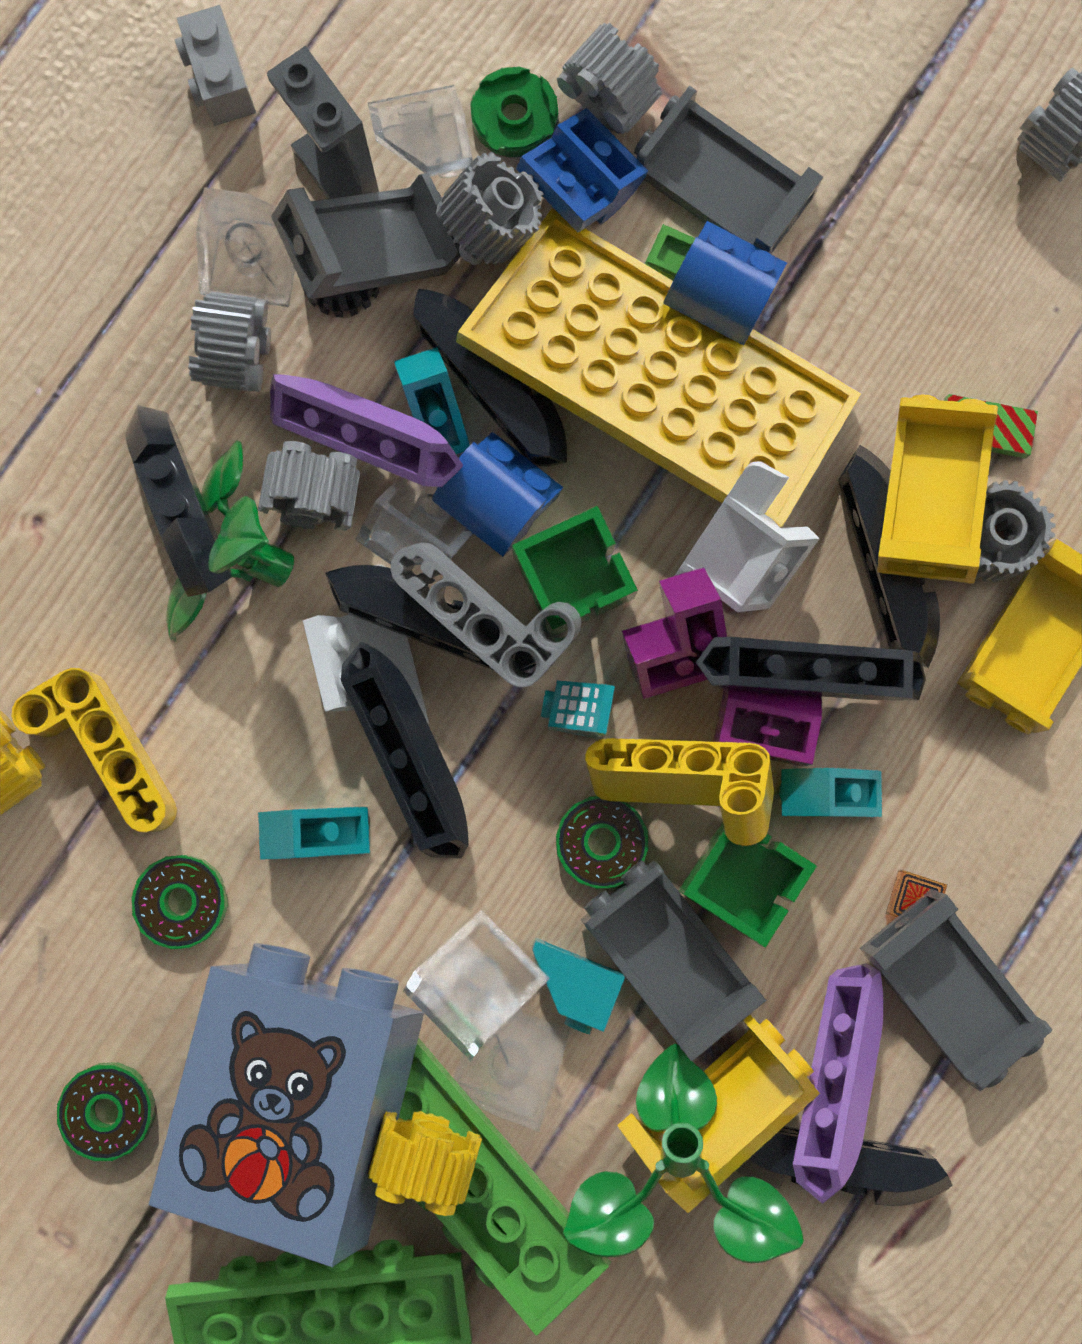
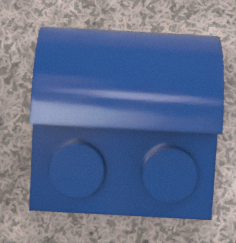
[516,108,648,233]
[663,221,787,346]
[431,432,563,557]

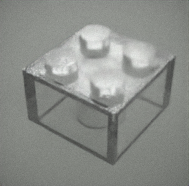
[403,910,550,1061]

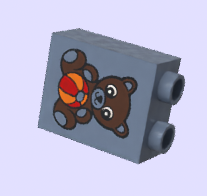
[149,943,424,1267]

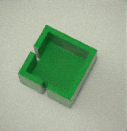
[512,506,638,636]
[679,822,817,948]

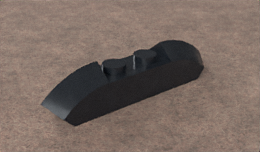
[413,289,567,467]
[125,405,232,597]
[838,445,940,668]
[325,565,536,672]
[696,637,926,700]
[341,641,468,858]
[736,1126,953,1206]

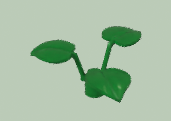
[166,440,294,642]
[563,1044,804,1264]

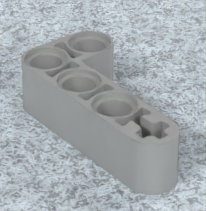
[390,542,582,688]

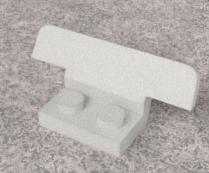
[675,462,820,612]
[303,564,429,725]

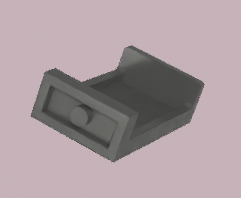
[267,46,379,199]
[634,86,823,254]
[271,173,461,300]
[581,861,767,1061]
[860,889,1052,1091]

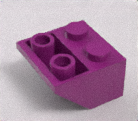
[713,688,822,767]

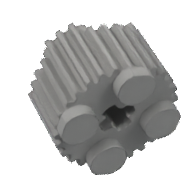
[557,23,663,134]
[1017,68,1082,182]
[436,152,544,265]
[188,291,271,392]
[258,441,360,531]
[976,480,1056,582]

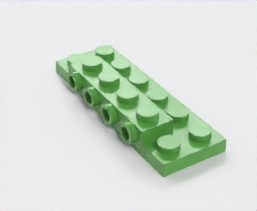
[399,1037,612,1336]
[165,1239,472,1344]

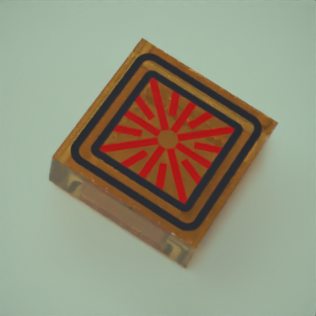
[885,870,947,917]

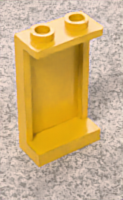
[877,394,998,583]
[957,539,1082,734]
[617,1015,820,1213]

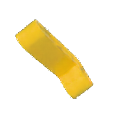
[11,668,177,832]
[585,738,774,846]

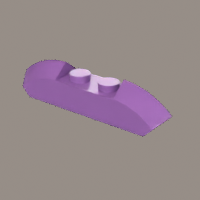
[270,374,463,487]
[793,963,883,1204]

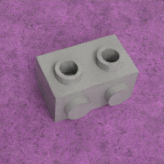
[175,5,256,126]

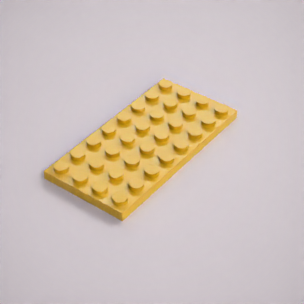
[456,209,861,528]

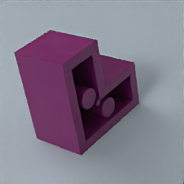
[622,567,727,699]

